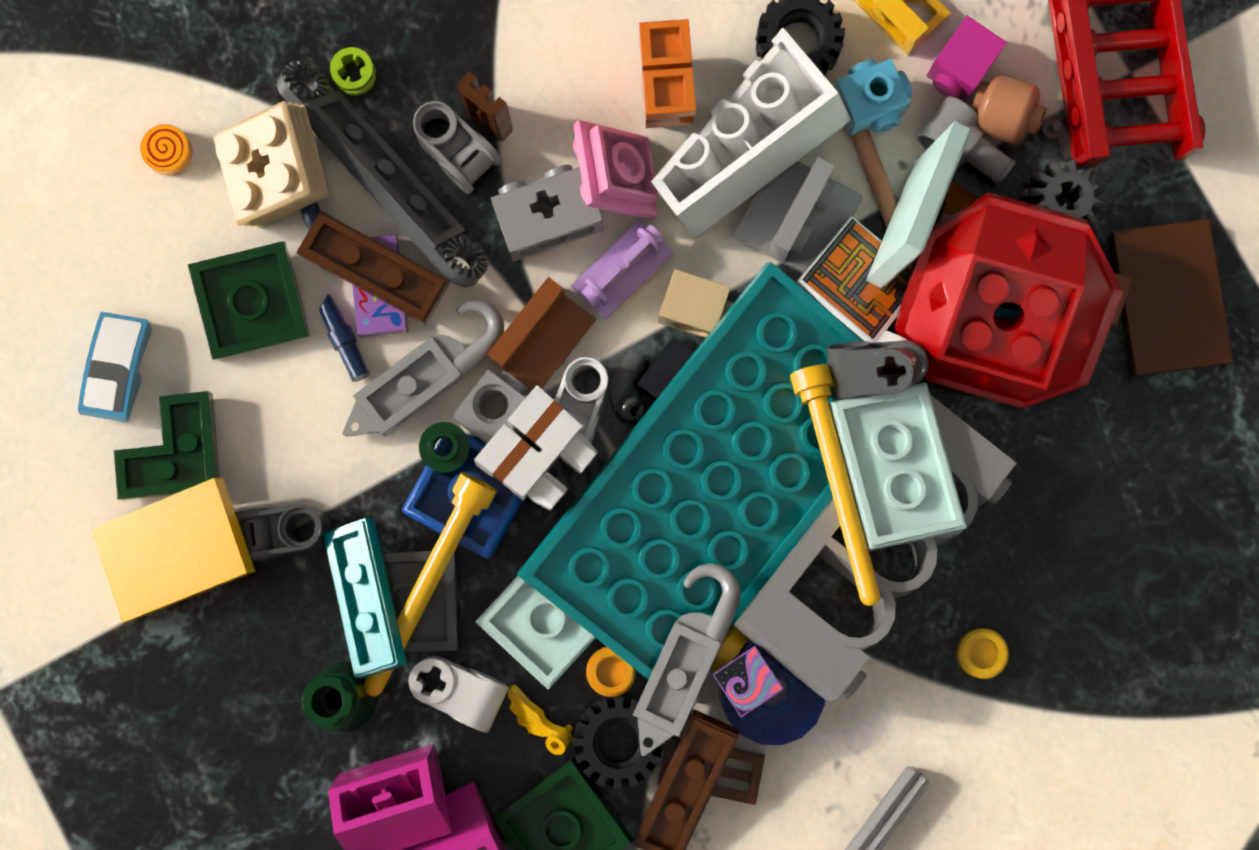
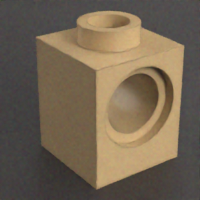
[658,269,734,338]

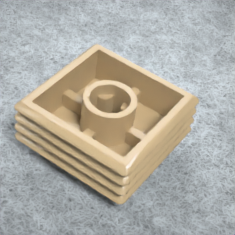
[214,101,329,228]

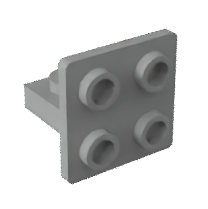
[734,157,863,274]

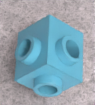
[834,58,912,137]

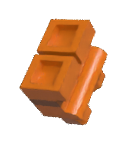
[639,19,696,128]

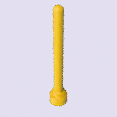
[790,364,880,606]
[364,472,497,697]

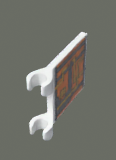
[796,216,913,368]

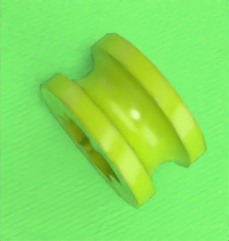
[330,47,376,96]

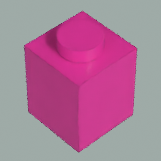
[926,15,1007,103]

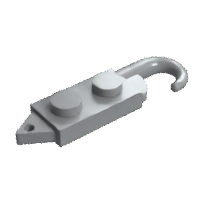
[342,300,505,437]
[633,563,741,756]

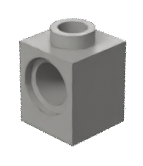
[452,369,527,445]

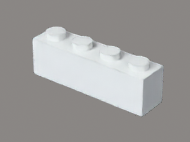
[651,28,851,239]

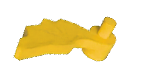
[508,685,574,755]

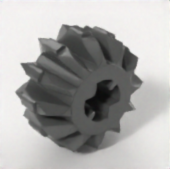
[1021,159,1107,231]

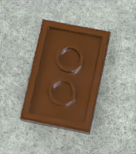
[1109,219,1233,377]

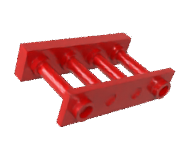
[1048,0,1206,170]

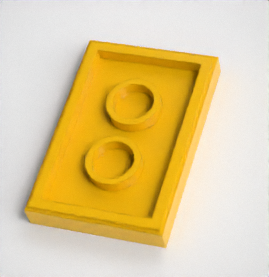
[91,477,255,623]

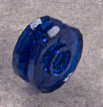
[719,641,825,745]

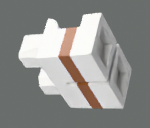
[474,385,598,511]

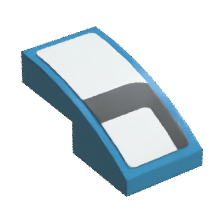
[78,312,152,423]

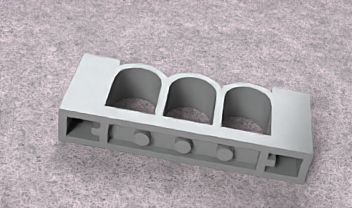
[733,395,1016,703]

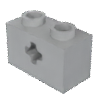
[491,165,604,262]

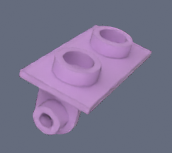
[571,219,674,320]

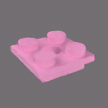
[573,120,659,219]

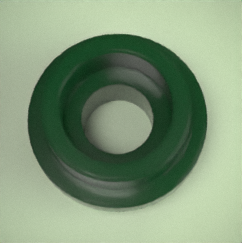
[419,422,470,473]

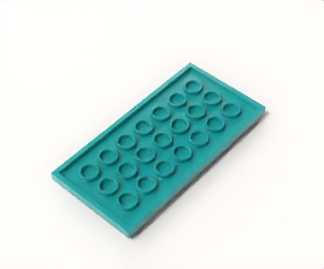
[517,262,914,680]

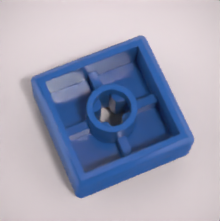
[402,434,523,559]

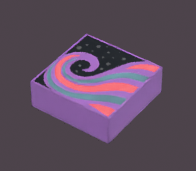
[712,646,783,717]

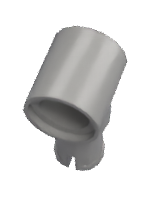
[917,96,1016,185]

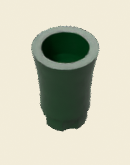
[302,662,378,732]

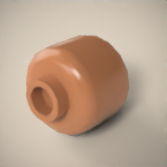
[971,74,1047,145]

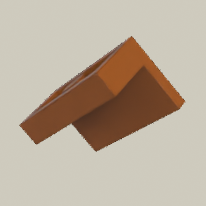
[487,277,596,392]

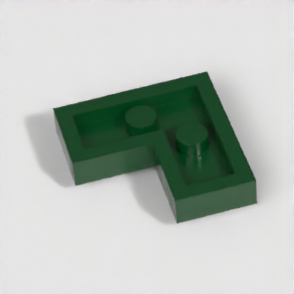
[114,391,220,501]

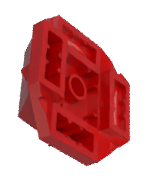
[895,192,1123,408]

